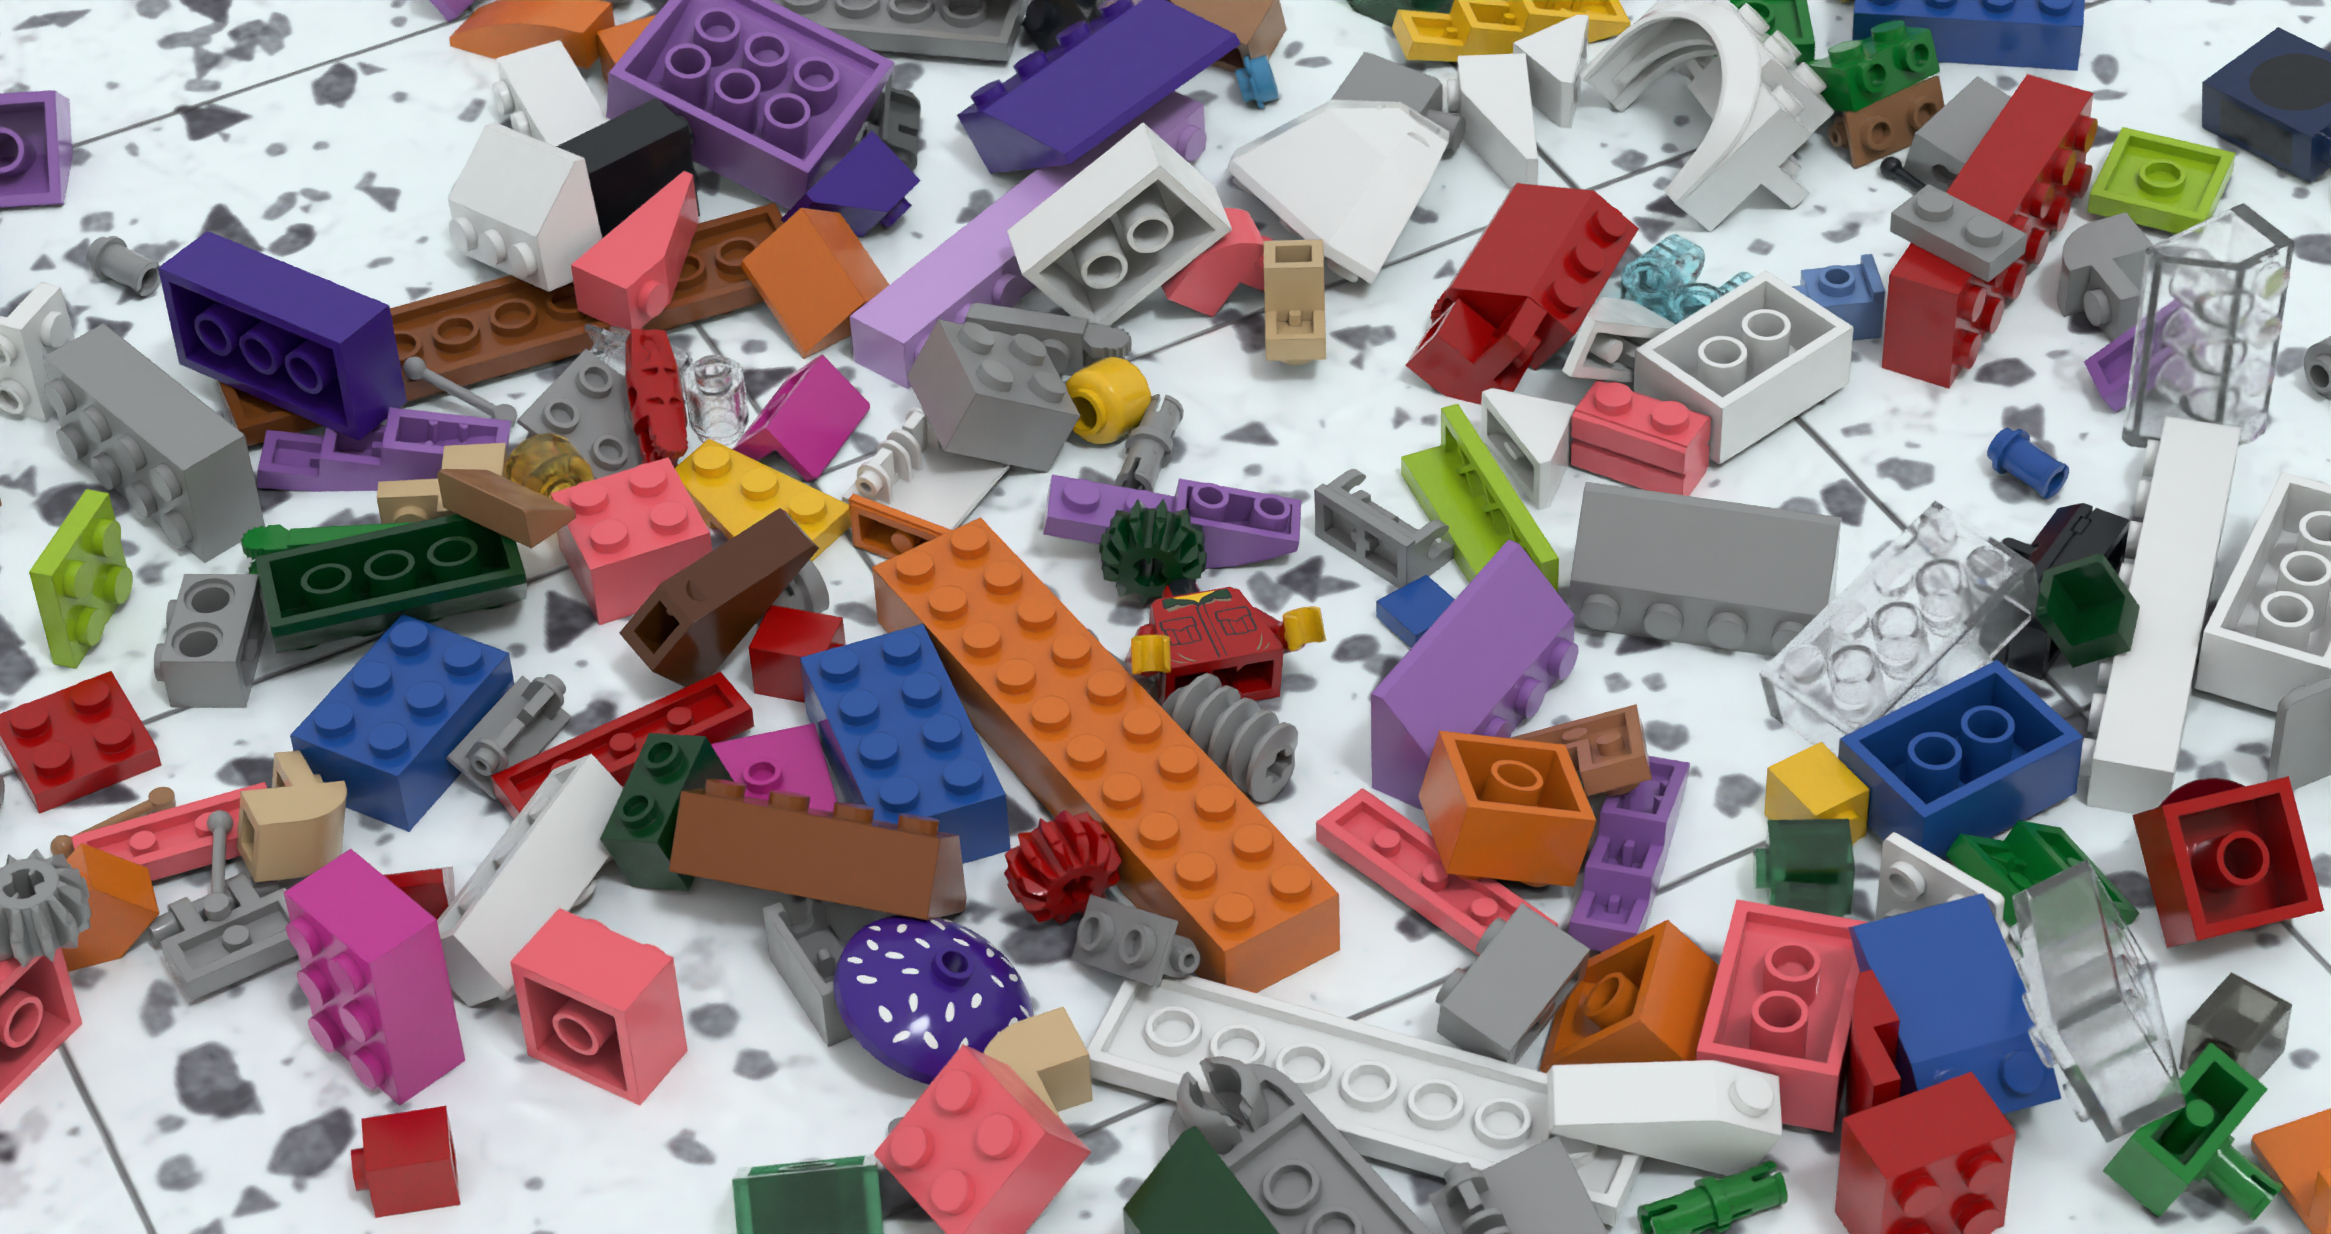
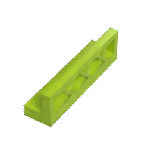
[1401,403,1559,593]

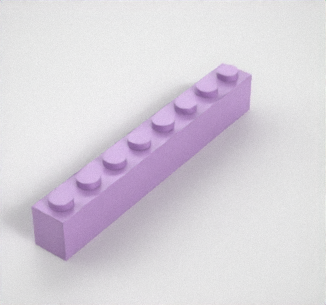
[850,91,1207,390]

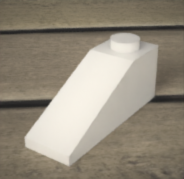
[1447,53,1538,189]
[1562,297,1676,383]
[1547,1060,1783,1176]

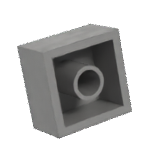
[907,319,1080,472]

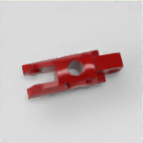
[625,329,688,468]

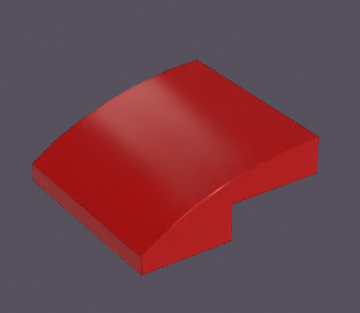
[1845,970,1901,1117]

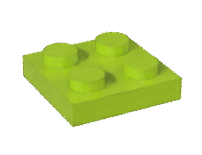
[2087,127,2236,239]
[29,489,133,669]

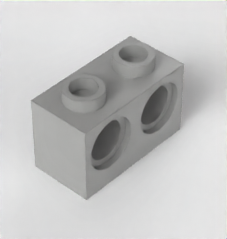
[154,574,269,708]

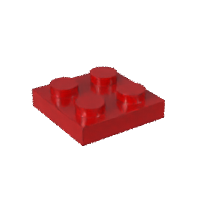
[0,671,162,814]

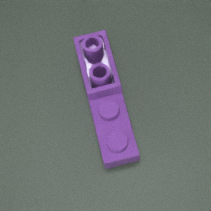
[1043,474,1302,569]

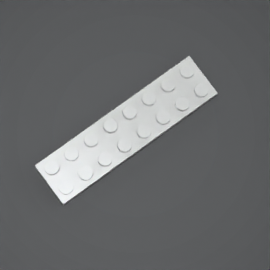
[1087,974,1646,1227]

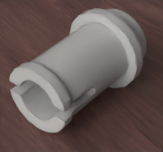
[86,236,161,296]

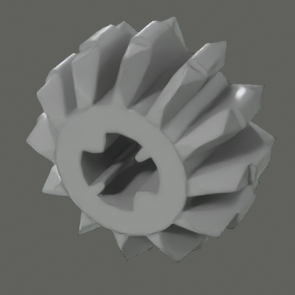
[0,849,91,967]

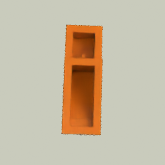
[449,0,615,69]

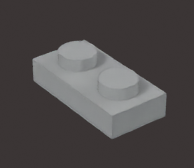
[1890,184,2027,282]

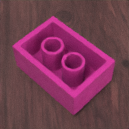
[283,849,466,1105]

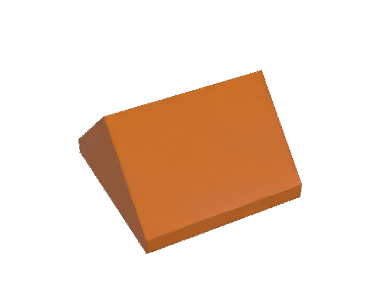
[740,208,890,359]

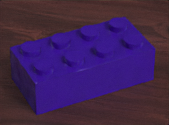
[158,231,407,441]

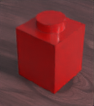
[748,605,846,703]
[351,1106,460,1218]

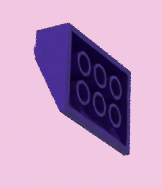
[957,0,1241,174]

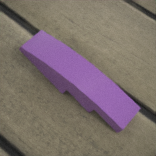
[257,407,512,492]
[1568,756,1690,952]

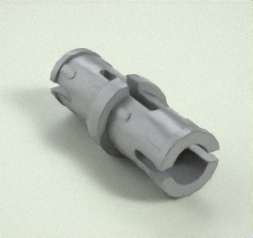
[1115,394,1184,492]

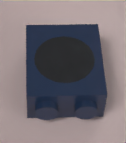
[2202,27,2331,183]

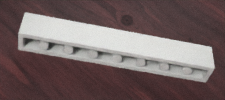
[2078,416,2241,814]

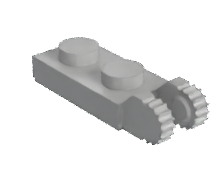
[966,302,1131,376]

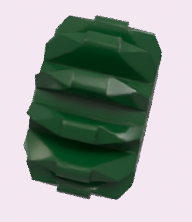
[1099,498,1207,607]

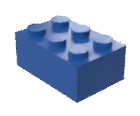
[290,614,515,832]
[1838,660,2083,861]

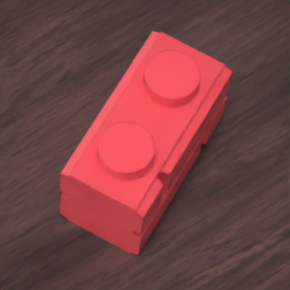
[1570,380,1711,496]

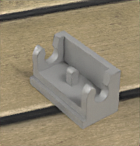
[1903,76,2011,192]
[1314,469,1454,589]
[763,898,854,1047]

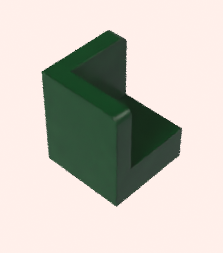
[2035,554,2140,668]

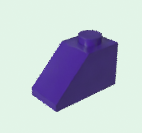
[781,131,921,237]

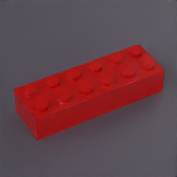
[1881,74,2098,389]

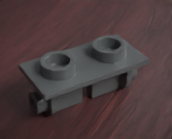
[860,74,921,171]

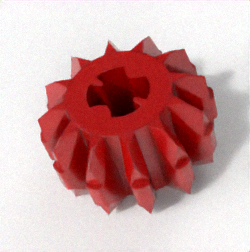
[1004,810,1122,924]

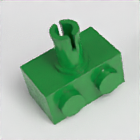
[2102,1042,2283,1221]

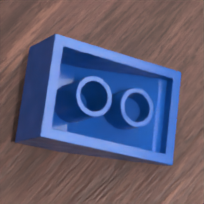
[1848,893,2062,1114]

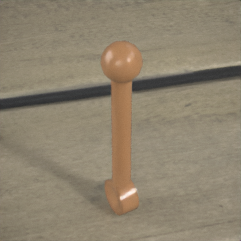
[50,787,176,860]

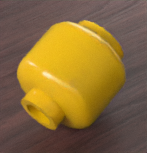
[1065,357,1151,445]

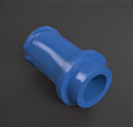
[1987,428,2069,499]

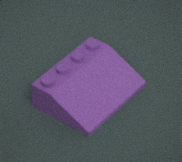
[606,0,895,210]

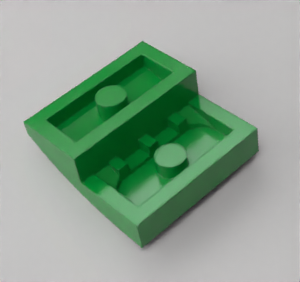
[1946,820,2139,943]

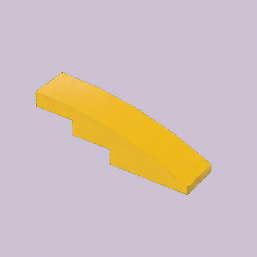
[1392,0,1631,62]

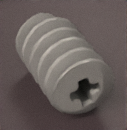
[1161,673,1298,803]

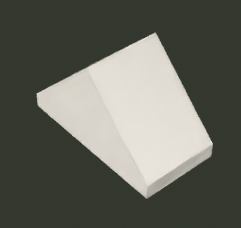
[1513,15,1589,129]
[1481,388,1576,511]

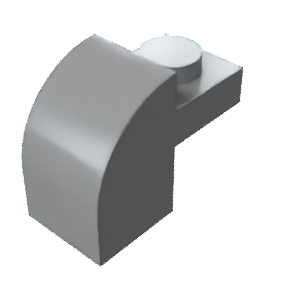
[2057,212,2155,342]

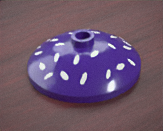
[833,915,1034,1085]

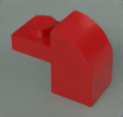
[1405,297,1547,405]

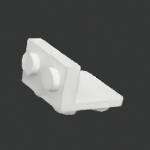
[0,282,75,422]

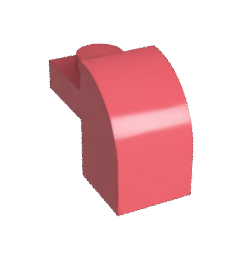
[1161,208,1274,317]

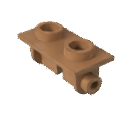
[1828,75,1945,168]

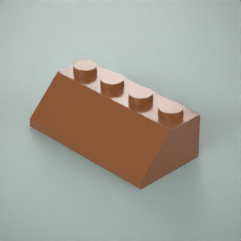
[669,779,967,920]

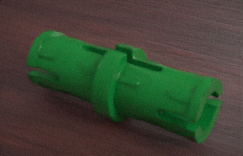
[1637,1160,1788,1234]

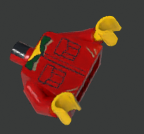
[1125,578,1327,706]

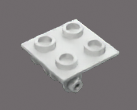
[842,407,1011,530]

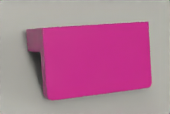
[733,354,870,482]

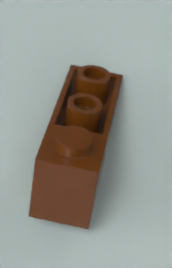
[619,508,819,687]

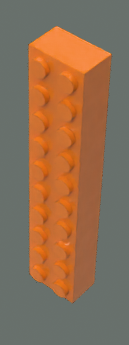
[872,517,1340,993]

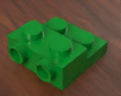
[1806,20,1940,113]

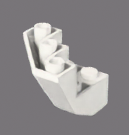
[1227,100,1450,284]

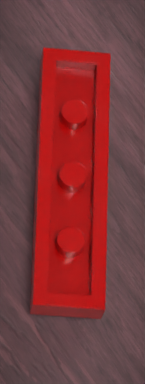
[491,671,754,820]

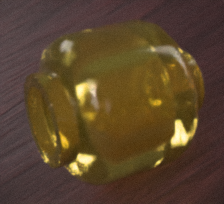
[505,433,595,499]

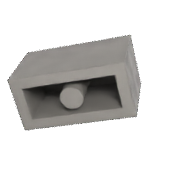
[1435,903,1590,1065]

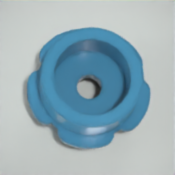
[1235,55,1279,109]

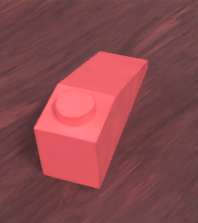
[571,171,699,334]

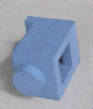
[1792,254,1885,340]

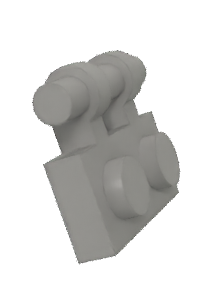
[147,873,298,1001]

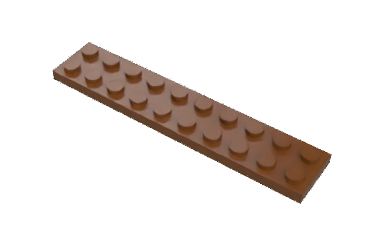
[215,203,784,447]

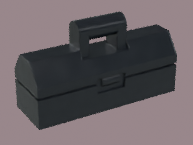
[1972,503,2130,680]

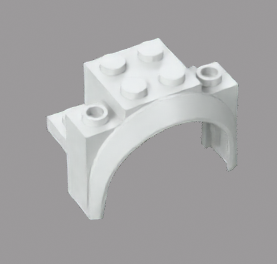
[1578,0,1835,232]

